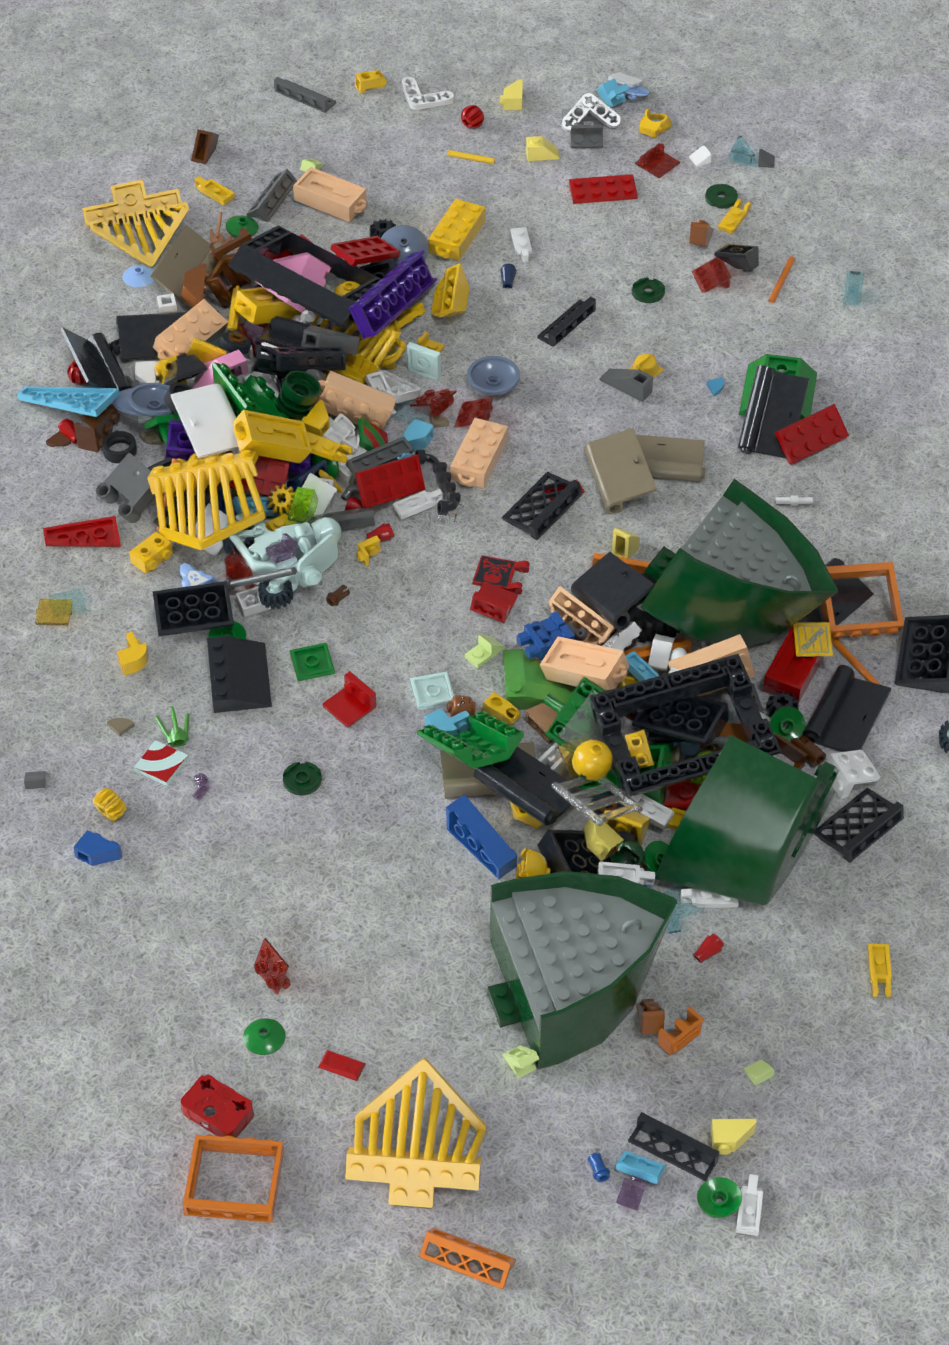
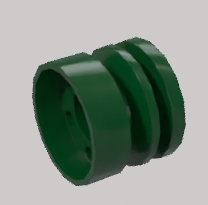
[276,371,321,419]

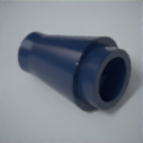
[500,263,517,288]

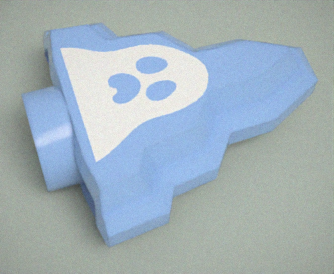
[180,563,218,587]

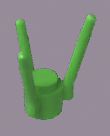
[155,706,189,747]

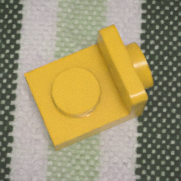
[417,331,444,353]
[356,536,381,567]

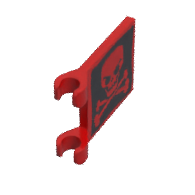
[472,555,530,595]

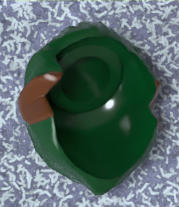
[611,840,645,868]

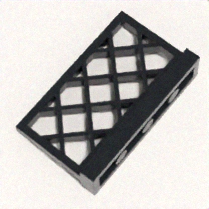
[502,472,582,540]
[814,787,904,863]

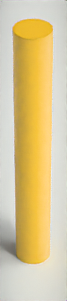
[447,150,495,164]

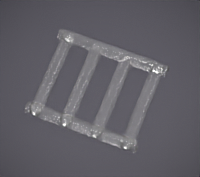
[551,776,643,826]

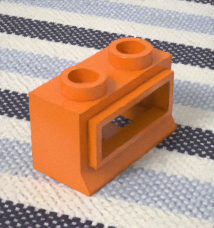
[658,1006,705,1055]

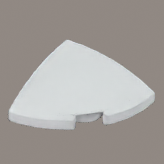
[323,413,360,451]

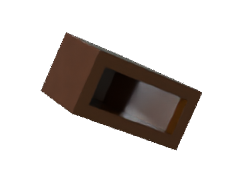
[191,129,219,164]

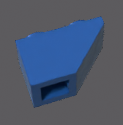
[73,830,123,866]

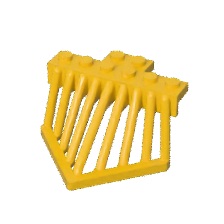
[82,179,189,267]
[309,292,401,384]
[147,450,266,550]
[345,1058,486,1208]

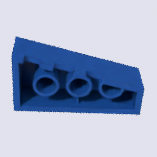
[446,794,518,880]

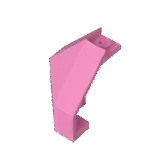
[255,252,331,313]
[191,350,248,389]

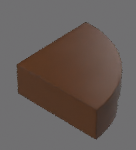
[46,431,71,447]

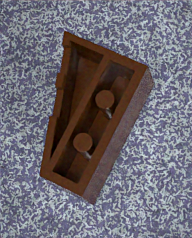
[74,404,120,453]

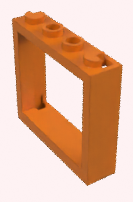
[821,562,904,639]
[183,1134,284,1223]

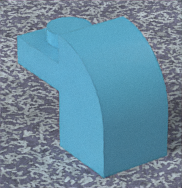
[597,78,629,107]
[424,708,470,736]

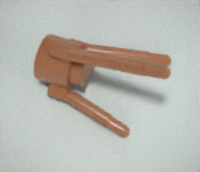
[210,212,233,245]

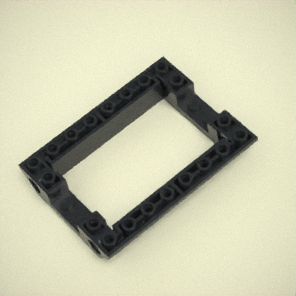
[228,225,381,327]
[589,654,782,797]

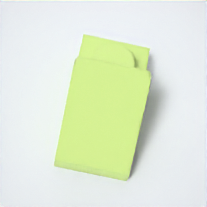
[465,634,505,668]
[502,1045,539,1078]

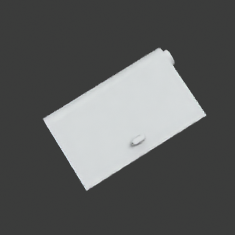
[171,384,240,459]

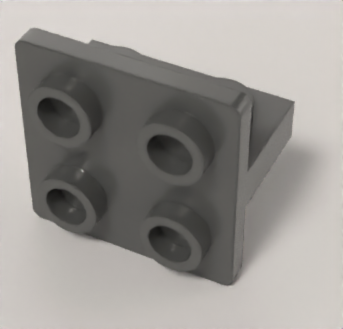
[570,122,603,148]

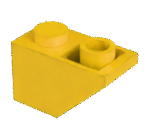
[302,400,330,437]

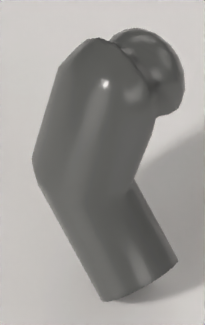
[341,484,360,501]
[565,621,588,641]

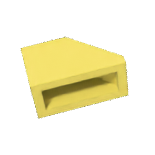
[500,79,523,110]
[526,136,560,162]
[612,528,640,558]
[583,813,624,861]
[711,1119,756,1155]

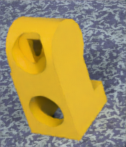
[355,70,387,94]
[482,692,521,726]

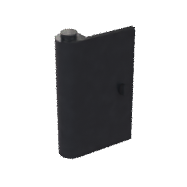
[116,312,187,360]
[256,316,353,348]
[60,327,131,391]
[738,365,809,458]
[571,552,655,630]
[798,558,874,625]
[802,665,891,752]
[474,747,585,826]

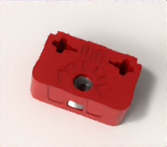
[180,1074,254,1138]

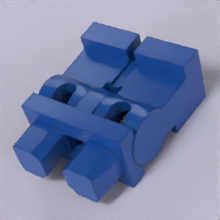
[516,611,575,661]

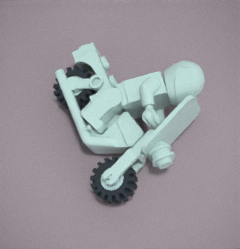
[222,509,341,610]

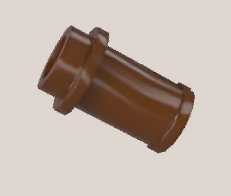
[326,585,350,606]

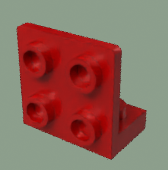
[470,582,518,623]
[323,671,377,728]

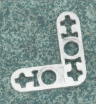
[402,77,454,110]
[561,93,621,132]
[379,370,421,403]

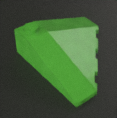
[503,649,576,710]

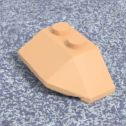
[549,586,615,645]

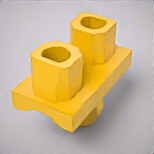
[625,730,654,769]

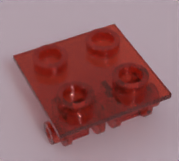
[635,143,680,178]
[691,257,732,293]
[410,389,457,416]
[454,397,493,427]
[224,548,254,590]
[253,938,291,995]

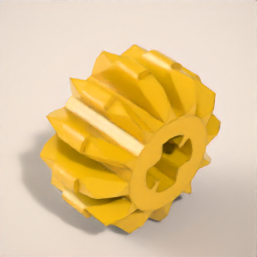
[267,484,299,515]
[93,787,127,822]

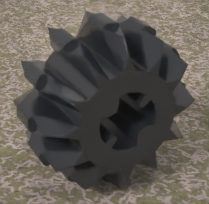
[370,219,396,238]
[766,690,799,717]

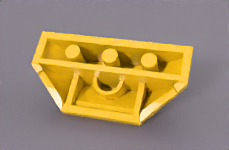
[431,263,470,317]

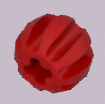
[461,105,484,129]
[67,360,87,385]

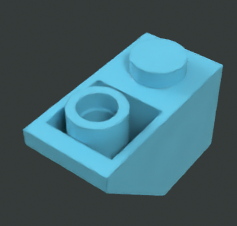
[398,419,434,451]

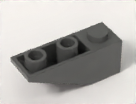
[301,325,360,355]
[600,368,653,402]

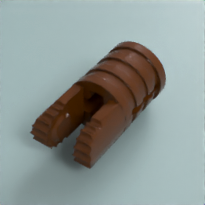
[790,735,826,767]

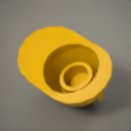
[630,353,664,378]

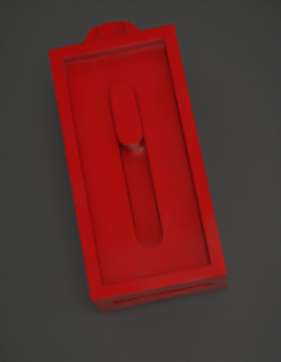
[763,626,824,704]

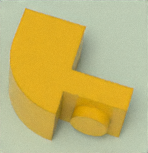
[117,631,148,676]

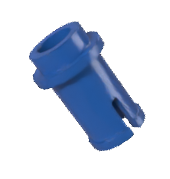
[588,1152,610,1182]

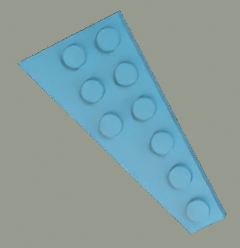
[17,386,120,417]

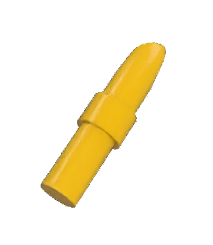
[319,470,343,493]

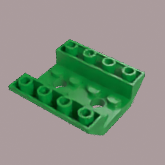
[739,354,817,420]
[212,362,293,419]
[416,711,524,769]

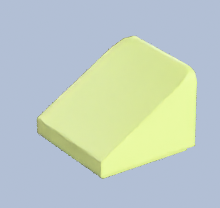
[300,158,324,172]
[743,1059,774,1086]

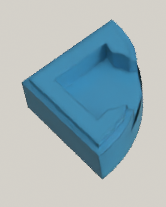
[706,377,724,396]

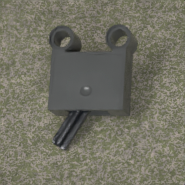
[96,453,172,523]

